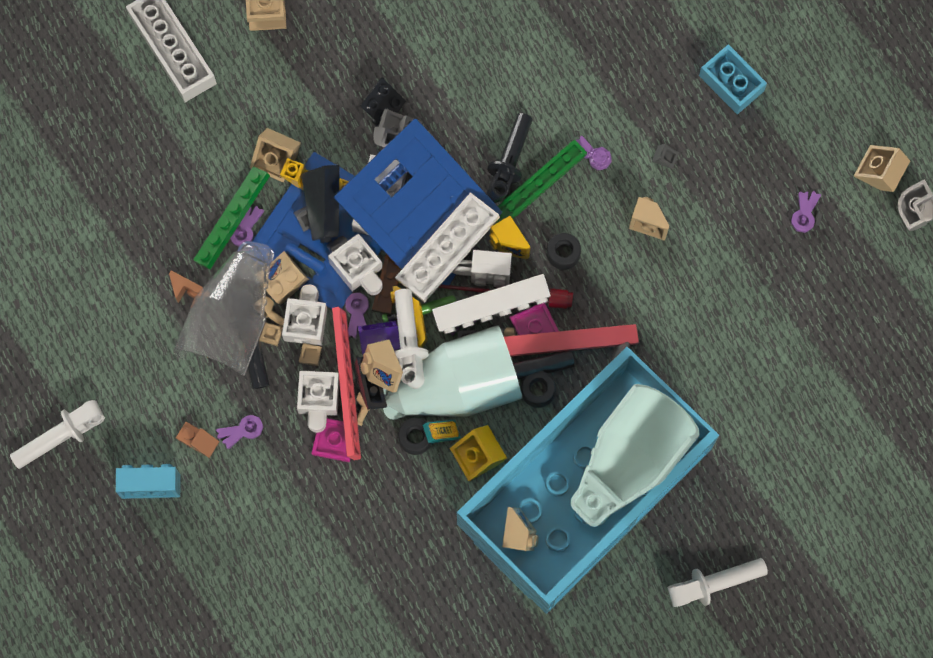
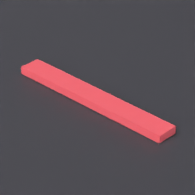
[332,307,361,460]
[504,324,639,357]

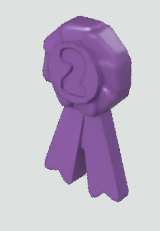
[576,136,612,170]
[791,191,821,233]
[231,206,264,247]
[346,293,369,339]
[216,415,263,449]

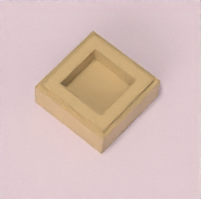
[259,322,283,346]
[299,343,322,366]

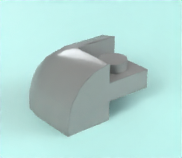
[374,109,422,147]
[897,179,933,231]

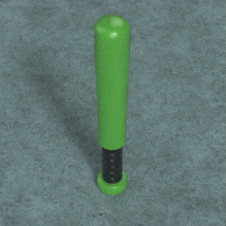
[382,295,457,322]

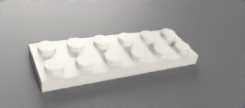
[395,192,500,302]

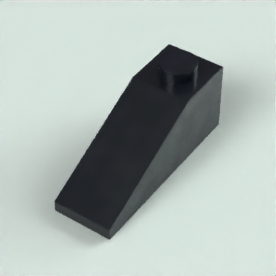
[353,357,387,410]

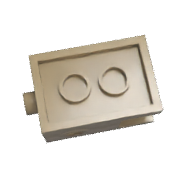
[246,0,286,31]

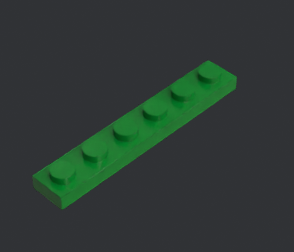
[497,139,587,222]
[193,166,270,270]

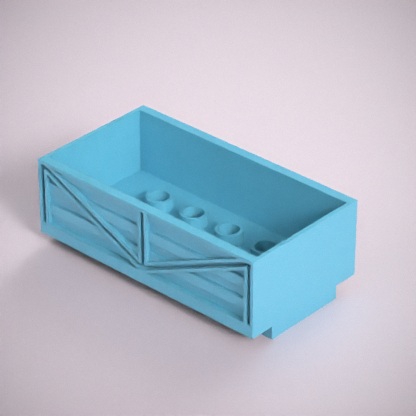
[457,347,719,614]

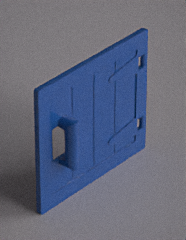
[334,119,502,270]
[244,152,382,309]

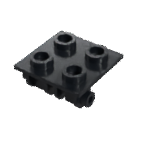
[360,77,406,126]

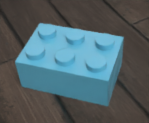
[699,44,767,114]
[116,464,180,499]

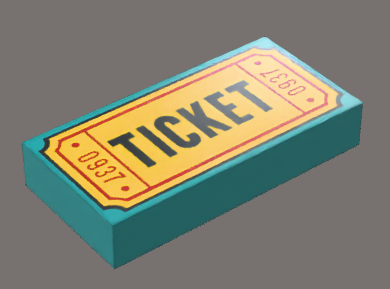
[423,420,461,443]

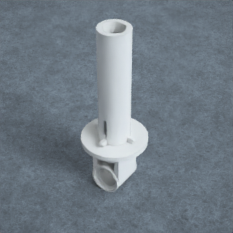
[394,289,429,389]
[10,400,105,469]
[667,558,768,607]

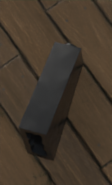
[301,165,340,243]

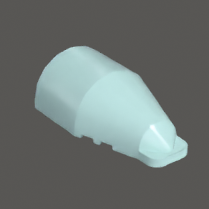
[383,325,522,420]
[571,384,699,527]

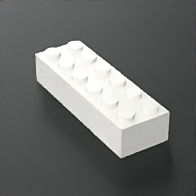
[126,0,217,102]
[432,274,551,334]

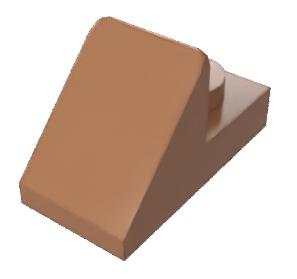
[169,271,206,303]
[176,422,219,458]

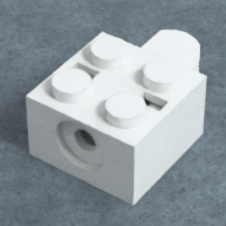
[328,233,383,295]
[453,250,512,288]
[282,284,327,346]
[297,371,340,433]

